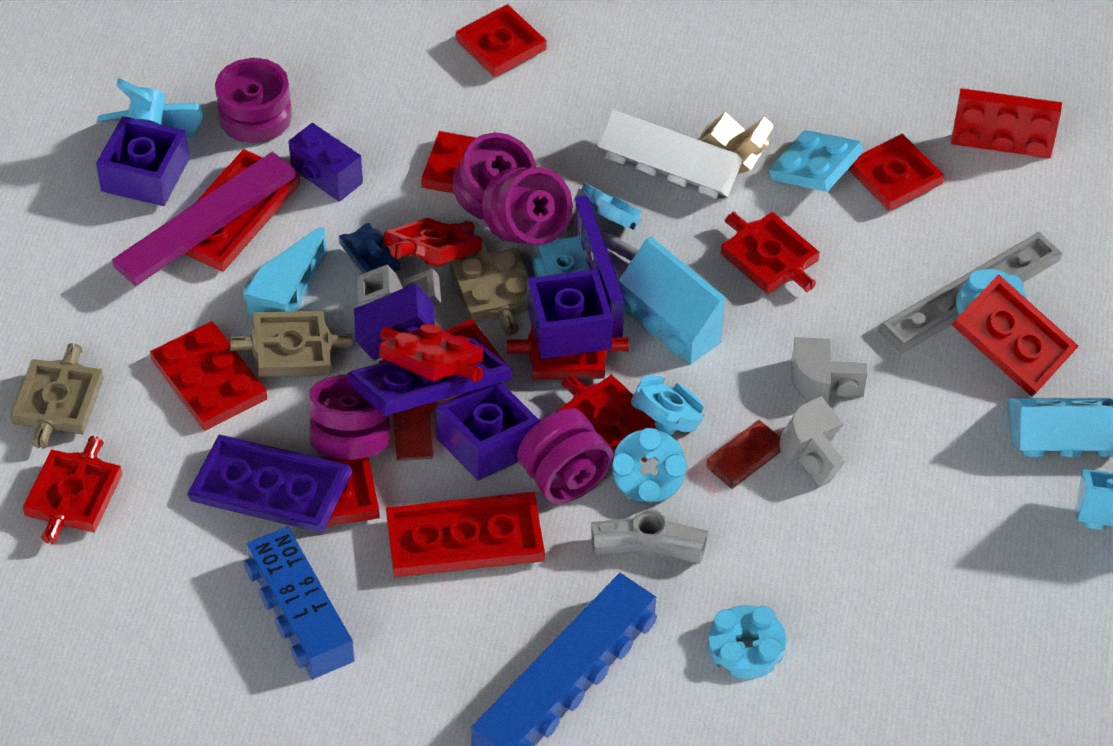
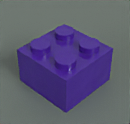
[96,116,190,207]
[527,269,613,359]
[436,383,540,481]

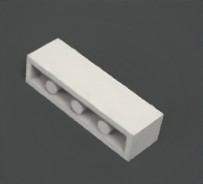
[598,109,743,199]

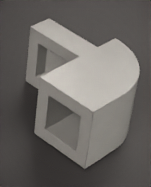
[357,264,441,306]
[791,337,867,404]
[779,396,845,487]

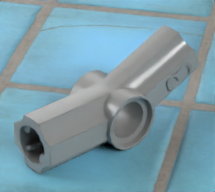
[591,509,708,564]

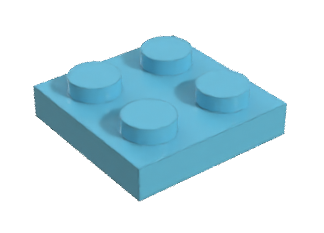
[768,130,863,192]

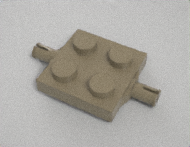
[450,239,529,335]
[229,311,353,377]
[11,343,104,449]

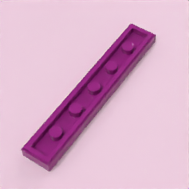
[112,151,296,286]

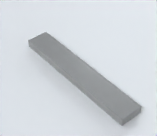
[879,232,1062,354]

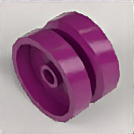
[215,58,292,143]
[452,132,537,220]
[482,167,573,245]
[309,374,390,459]
[517,409,614,504]

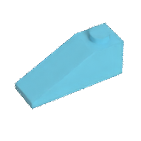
[243,227,327,317]

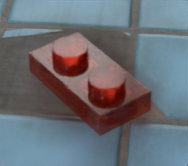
[393,403,433,462]
[706,419,781,489]

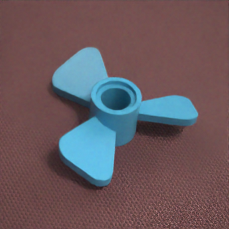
[96,78,203,137]

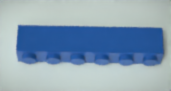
[471,572,657,746]

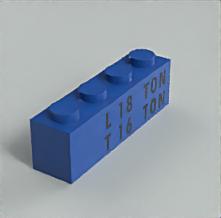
[244,526,355,680]

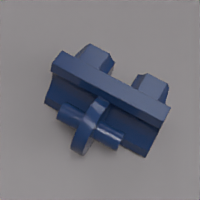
[339,223,401,274]

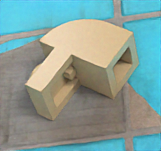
[698,112,774,173]

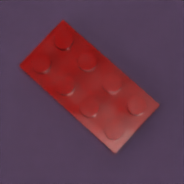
[184,149,301,272]
[386,492,545,578]

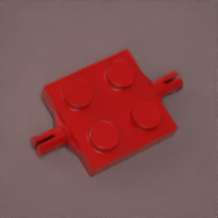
[720,211,820,295]
[383,217,482,267]
[379,324,484,383]
[507,325,629,380]
[556,374,657,463]
[23,436,122,545]

